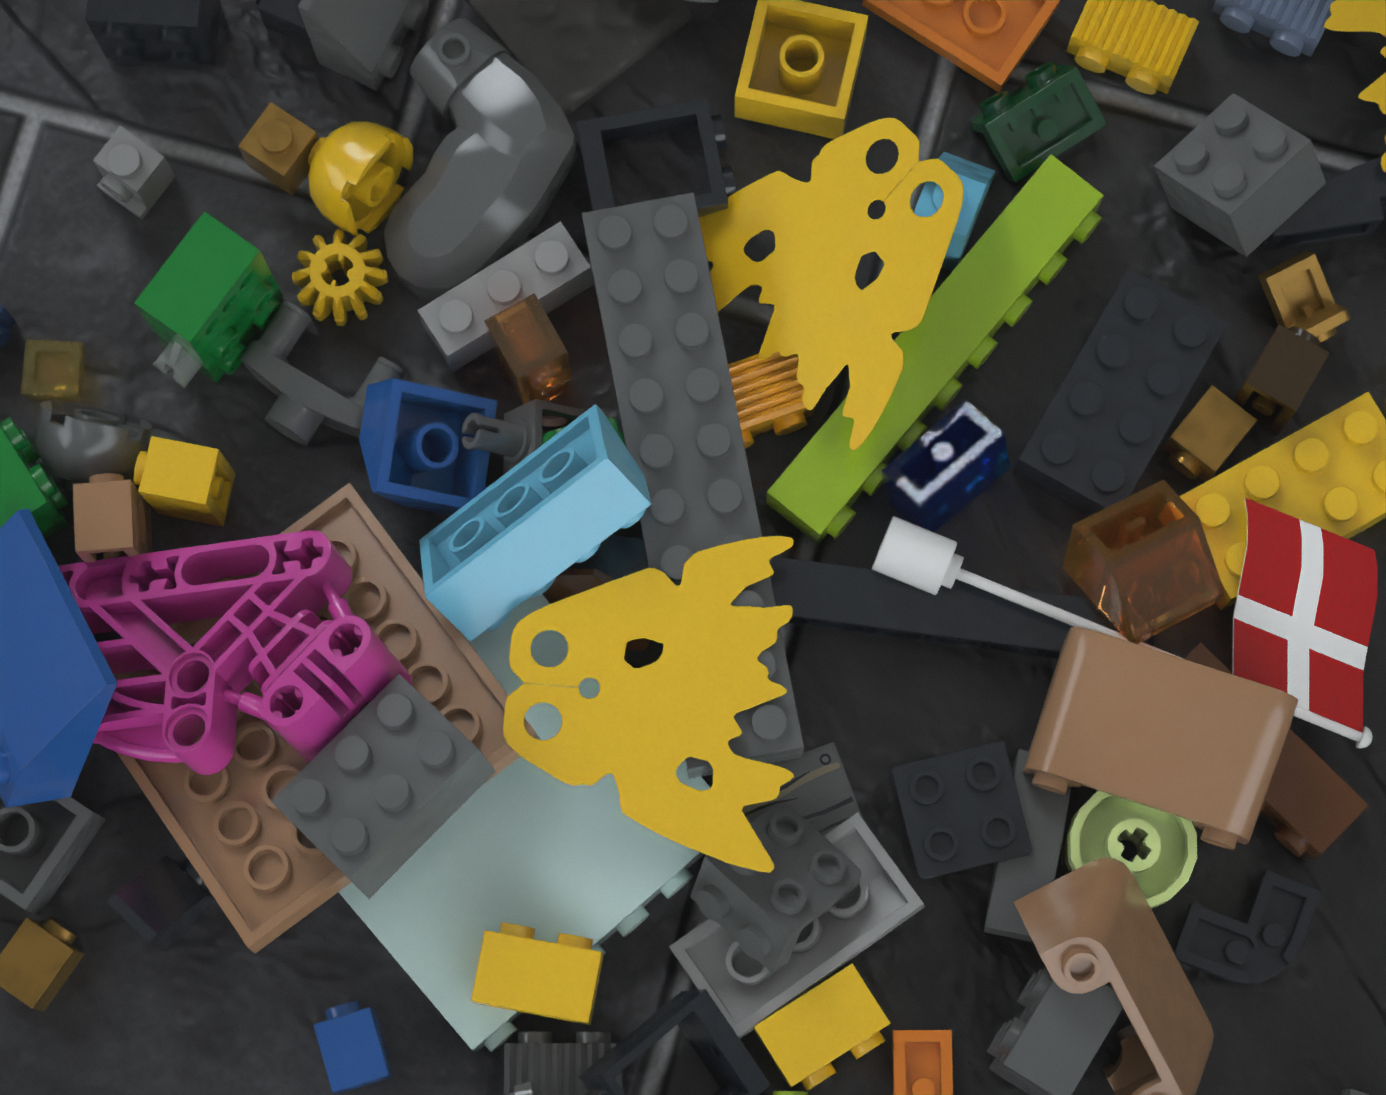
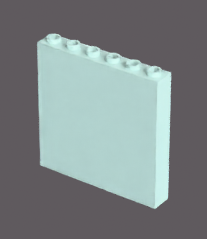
[339,594,711,1053]

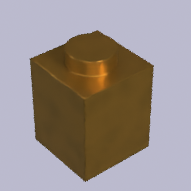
[238,102,319,196]
[1163,385,1257,482]
[0,916,84,1011]

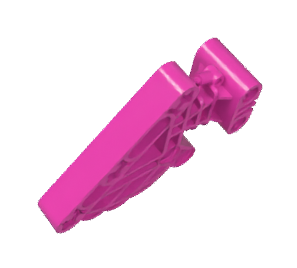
[58,530,413,775]

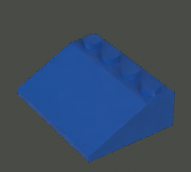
[0,509,117,808]

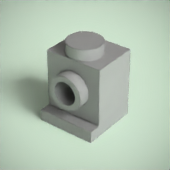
[93,126,175,219]

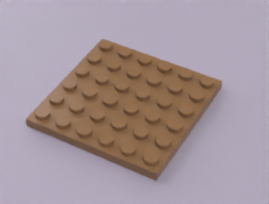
[113,483,541,954]

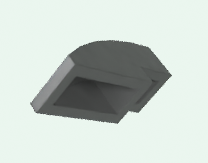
[984,749,1071,942]

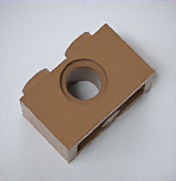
[73,473,153,563]

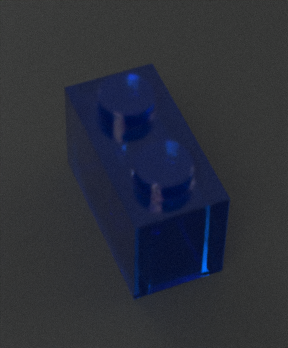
[881,399,1011,532]

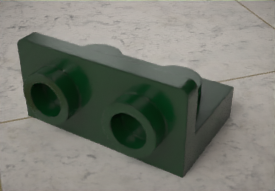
[968,62,1107,182]

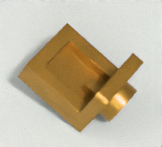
[1258,251,1351,342]

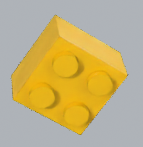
[734,0,868,139]

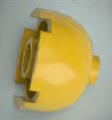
[308,122,413,236]

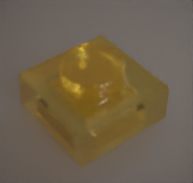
[21,339,86,402]

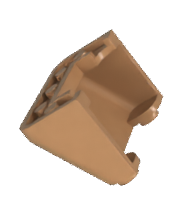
[1023,627,1298,850]
[1014,858,1214,1095]

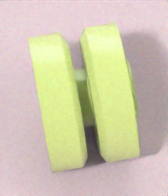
[1062,791,1197,909]

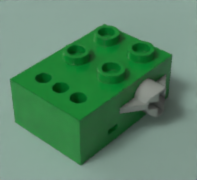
[134,211,283,388]

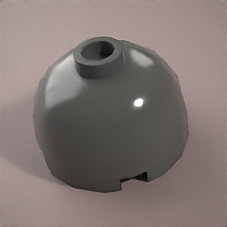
[35,401,153,492]

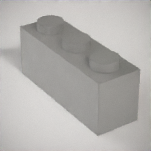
[418,221,593,372]

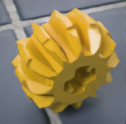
[292,229,388,326]

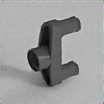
[240,301,407,445]

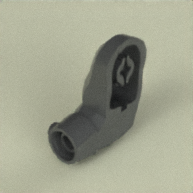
[382,17,580,301]

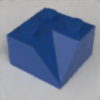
[359,378,497,516]

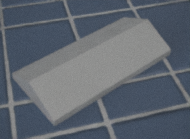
[669,812,925,1039]

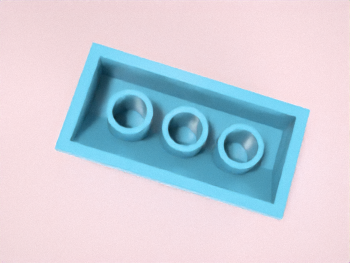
[419,404,652,642]

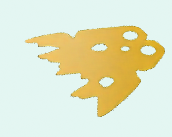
[699,118,964,450]
[503,536,794,873]

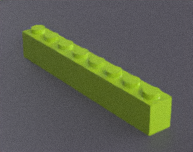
[766,154,1104,545]

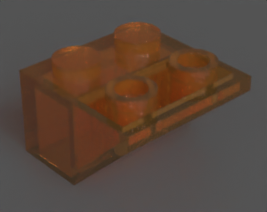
[1062,480,1225,644]

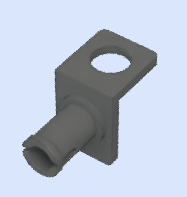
[461,399,586,475]

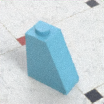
[914,152,996,271]

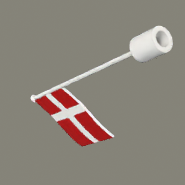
[872,498,1377,748]

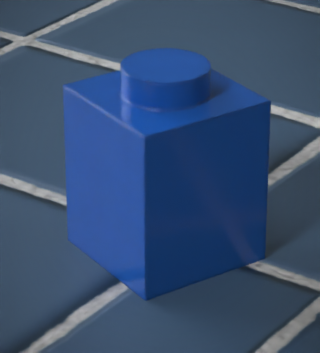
[313,1000,395,1094]

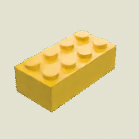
[1163,392,1386,610]

